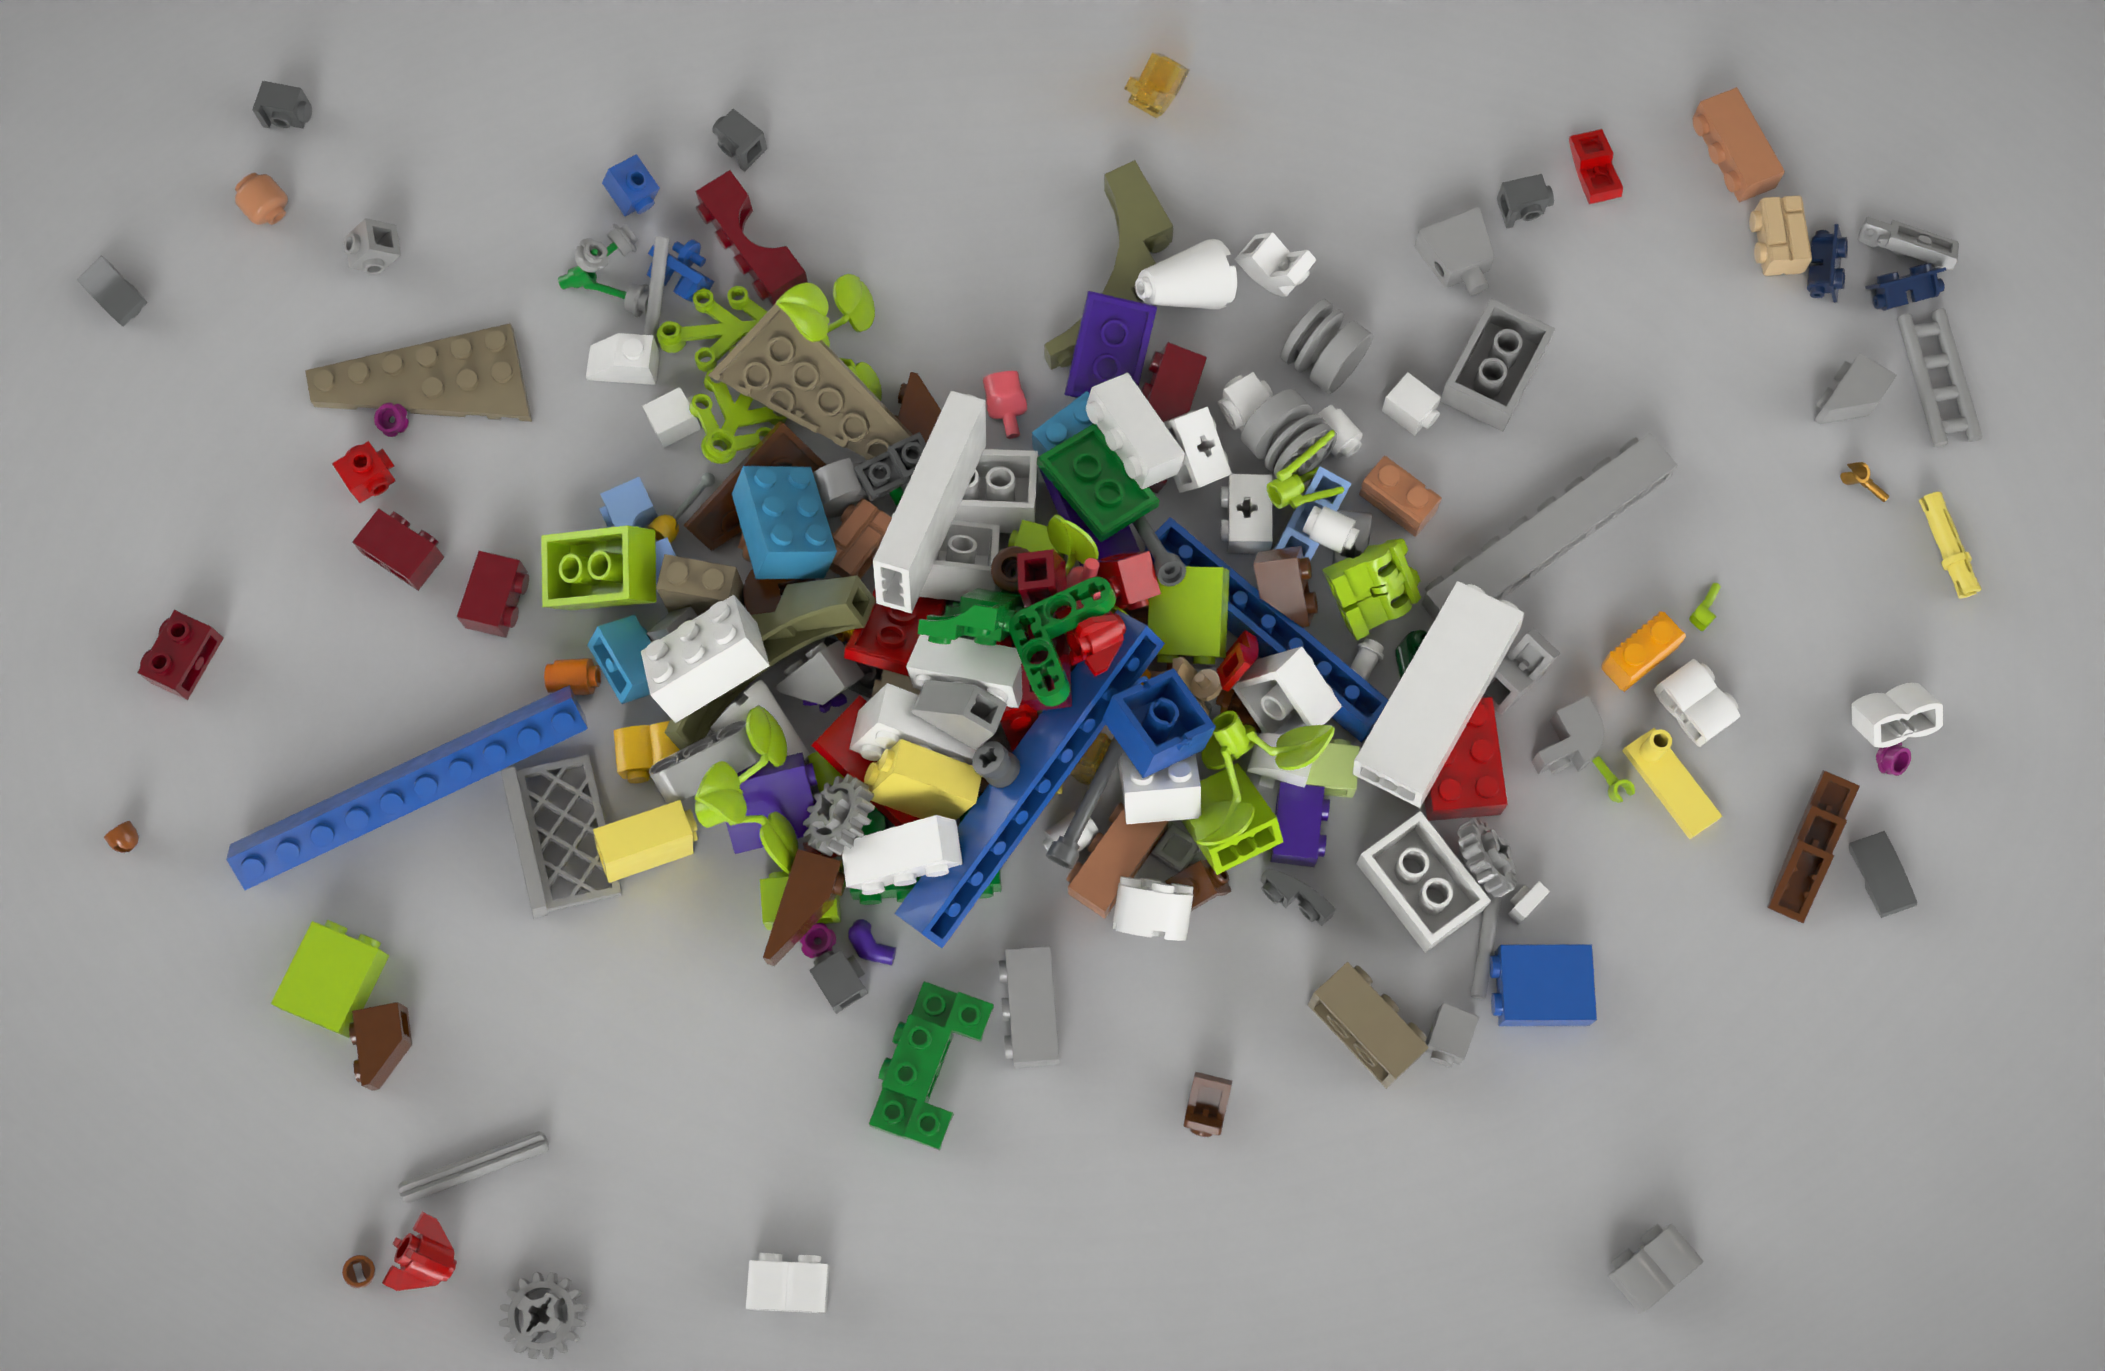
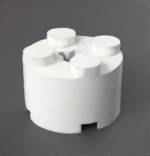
[1112,876,1193,941]

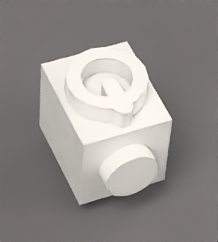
[1217,372,1273,431]

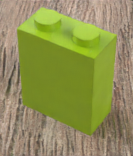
[1148,566,1230,665]
[1181,763,1284,875]
[271,920,389,1038]

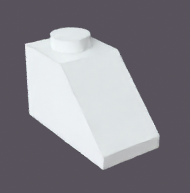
[586,333,660,385]

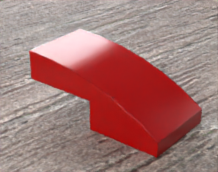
[1569,129,1623,204]
[1217,630,1259,692]

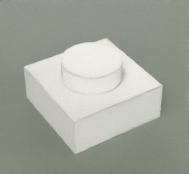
[1508,881,1550,925]

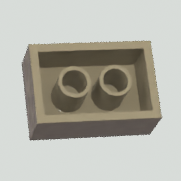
[1308,962,1429,1089]

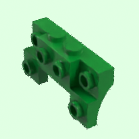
[917,588,1025,646]
[869,981,994,1151]

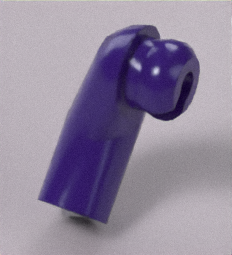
[848,919,896,966]

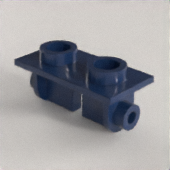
[1807,224,1848,303]
[1865,263,1946,311]

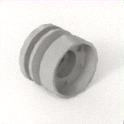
[1280,299,1374,394]
[1241,389,1337,479]

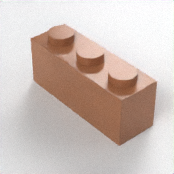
[1692,87,1785,203]
[1066,802,1169,919]

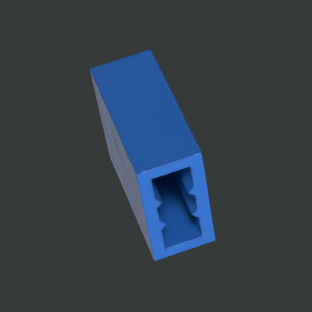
[1490,944,1597,1026]

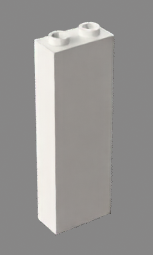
[873,391,986,614]
[1353,581,1524,808]

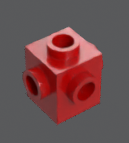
[332,441,396,503]

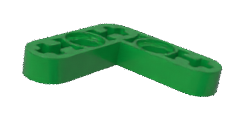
[1008,577,1116,707]

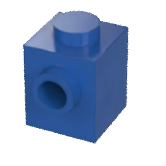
[602,154,660,217]

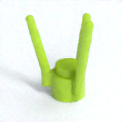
[1266,430,1344,509]

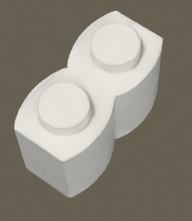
[1654,659,1740,747]
[1851,683,1943,748]
[746,1253,830,1313]

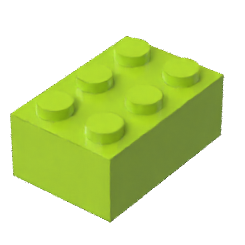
[541,525,657,611]

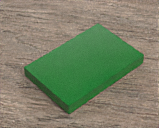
[1036,424,1160,542]

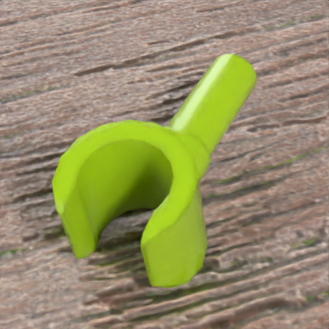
[1689,583,1721,632]
[1592,756,1635,803]

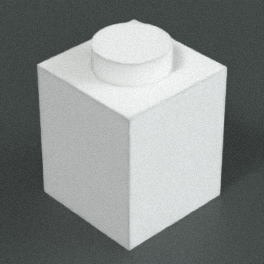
[1382,372,1441,436]
[642,387,701,448]

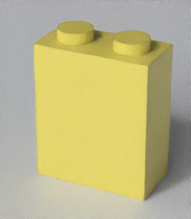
[864,739,982,820]
[593,800,698,883]

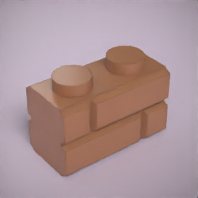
[1359,456,1442,537]
[829,498,892,579]

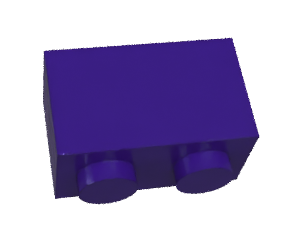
[1270,782,1330,867]

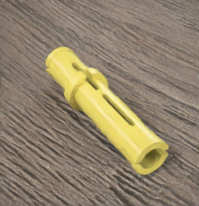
[1919,492,1982,599]

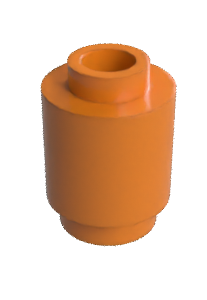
[544,658,601,695]

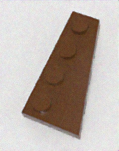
[683,421,827,551]

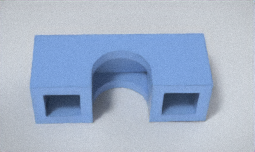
[1273,466,1352,561]
[599,476,676,593]

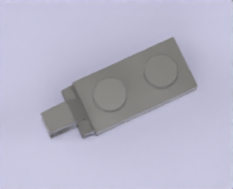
[1858,217,1959,270]

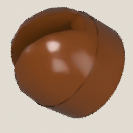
[104,821,139,853]
[342,1255,375,1288]

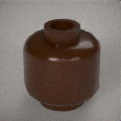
[991,546,1029,594]

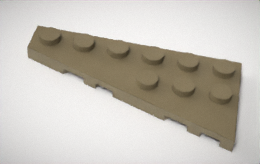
[708,304,913,460]
[305,323,532,422]

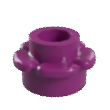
[374,402,409,437]
[1876,742,1911,776]
[799,922,836,959]

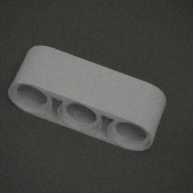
[649,721,761,804]

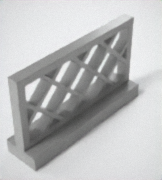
[500,754,621,919]

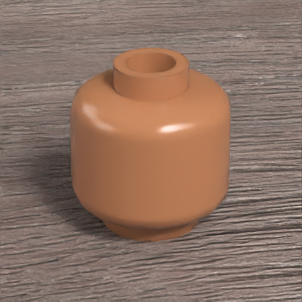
[235,173,288,225]

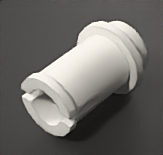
[1350,638,1384,681]

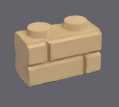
[1749,195,1812,276]

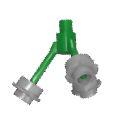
[558,224,649,317]

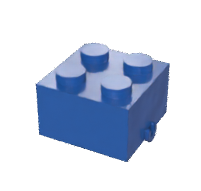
[1102,668,1216,778]

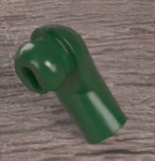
[1395,630,1427,680]

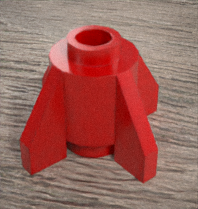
[1054,608,1126,677]
[382,1211,457,1291]

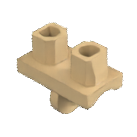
[1156,657,1222,716]

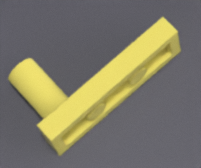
[1622,728,1723,840]

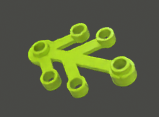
[657,286,767,372]
[689,368,787,464]

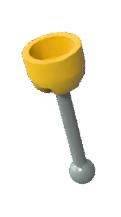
[647,473,715,544]

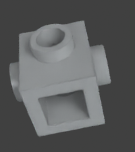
[344,218,401,274]

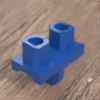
[647,239,715,302]

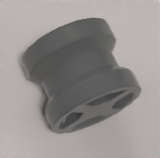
[972,741,1020,788]

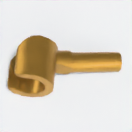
[1840,462,1889,502]

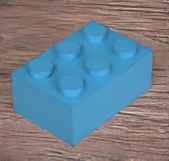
[732,466,837,579]

